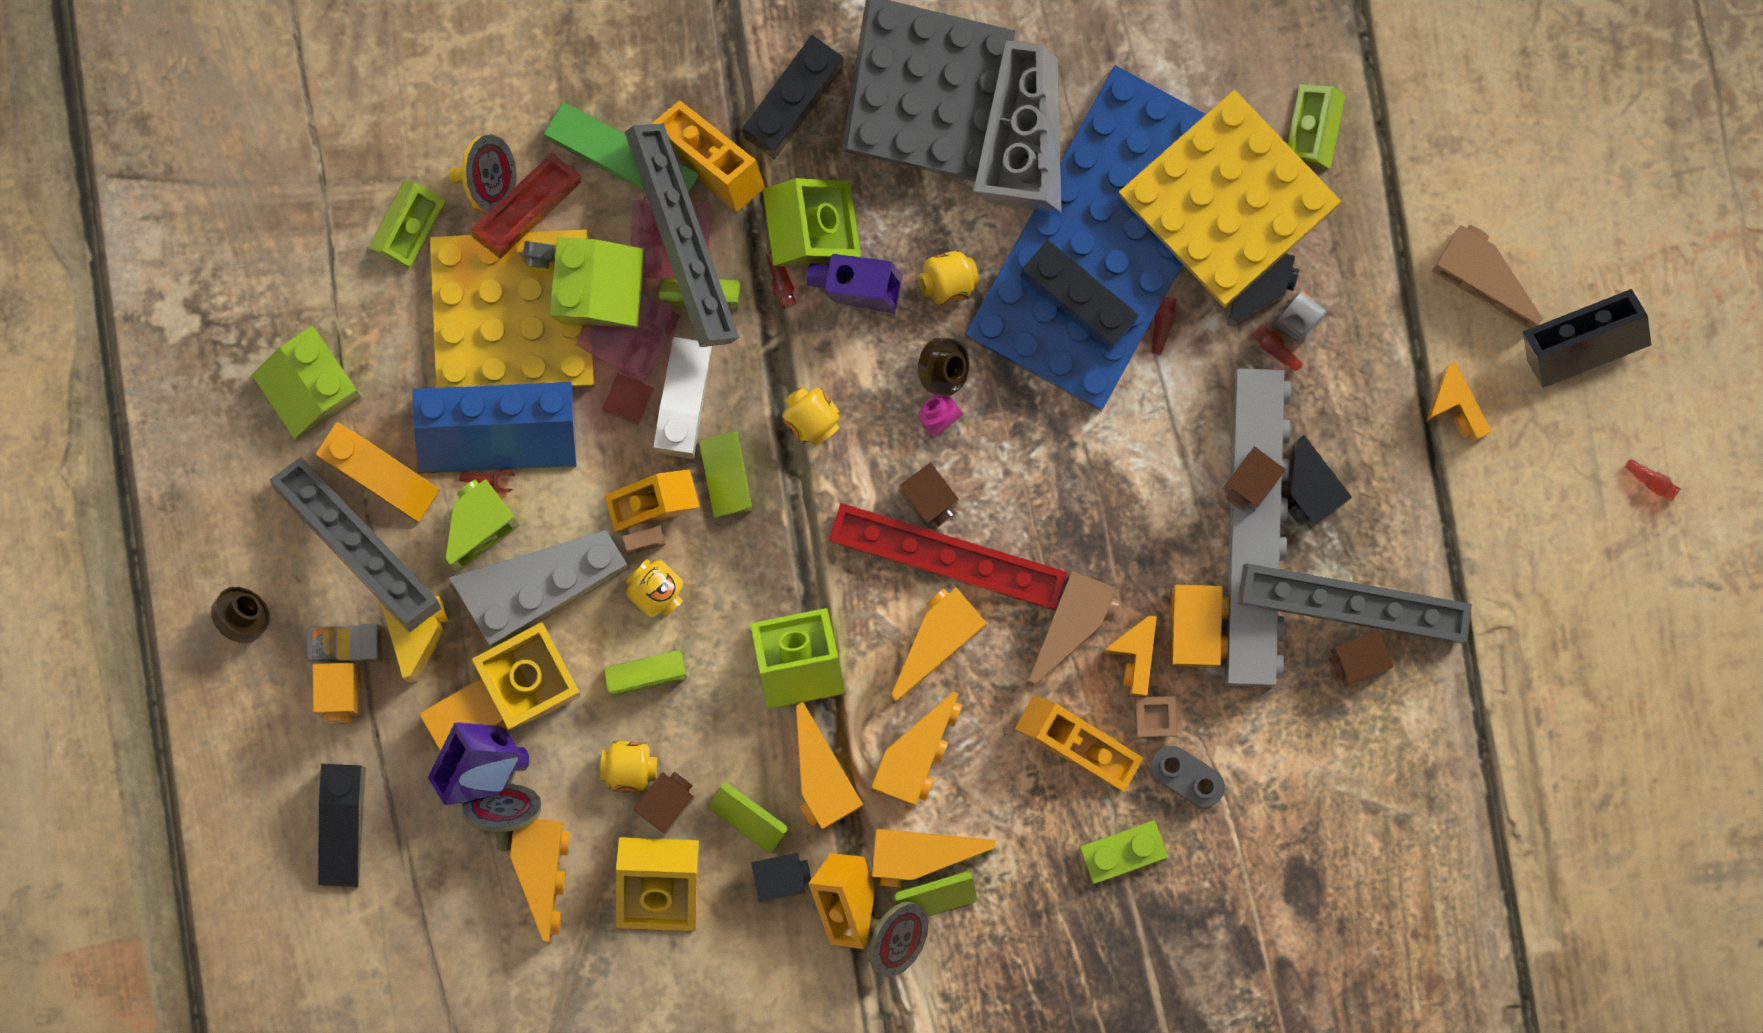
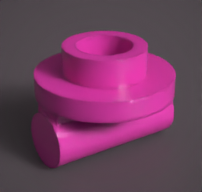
[919,396,963,439]

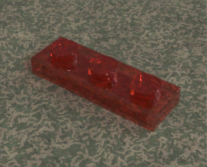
[471,153,581,259]

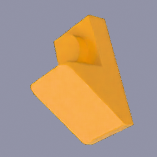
[1426,362,1492,443]
[1103,616,1157,697]

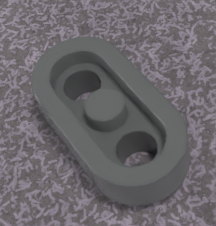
[1151,746,1225,808]

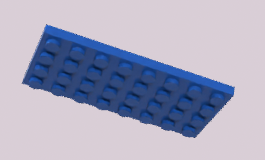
[964,65,1206,412]

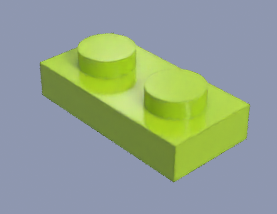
[1079,820,1168,884]

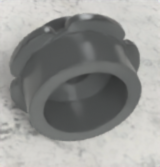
[519,241,556,269]

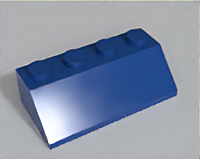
[412,382,577,473]

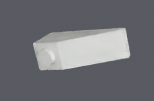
[653,337,712,459]

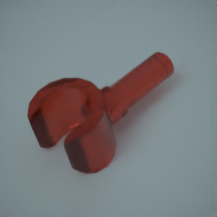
[459,469,515,495]

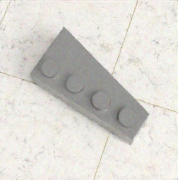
[973,40,1061,213]
[449,530,629,648]

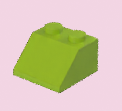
[762,178,861,267]
[550,237,645,328]
[252,325,361,440]
[445,479,520,573]
[750,608,845,709]

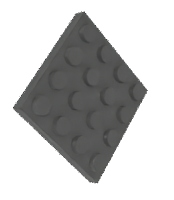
[842,0,1015,181]

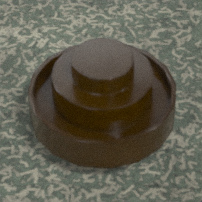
[918,337,969,396]
[211,587,270,643]

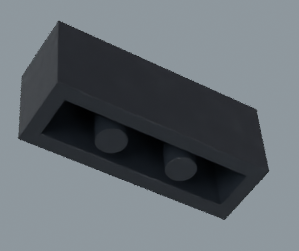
[742,35,844,160]
[1020,239,1139,352]
[1523,289,1652,388]

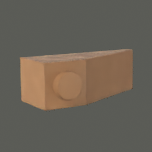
[1432,225,1543,329]
[1027,571,1120,687]

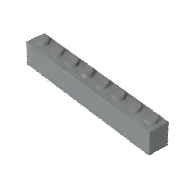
[1225,368,1291,688]

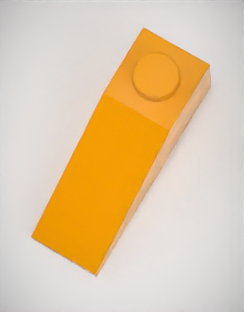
[652,100,765,212]
[315,421,441,523]
[891,588,987,703]
[1015,695,1143,792]
[796,702,863,831]
[872,829,996,888]

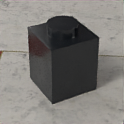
[751,853,811,903]

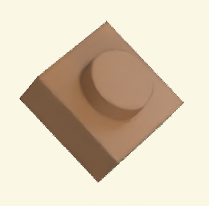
[622,522,666,555]
[1135,696,1177,738]

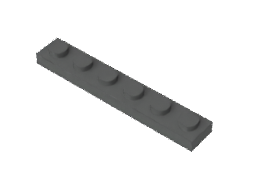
[625,123,739,347]
[269,457,441,632]
[1238,563,1472,644]

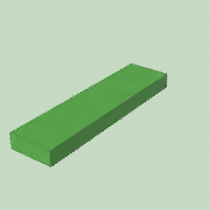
[544,102,699,195]

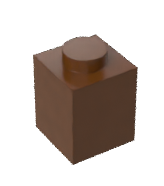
[1223,446,1286,512]
[899,462,959,527]
[1328,630,1393,687]
[633,771,695,836]

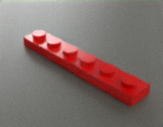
[829,503,1067,611]

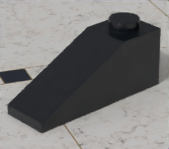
[318,763,366,887]

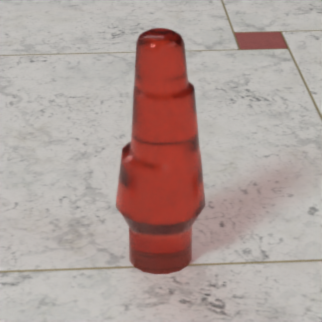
[766,251,796,309]
[1151,296,1177,355]
[1251,323,1303,371]
[1625,459,1681,502]

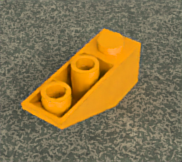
[871,691,963,807]
[510,819,571,942]

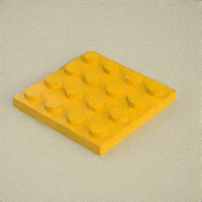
[1118,89,1341,308]
[430,229,594,388]

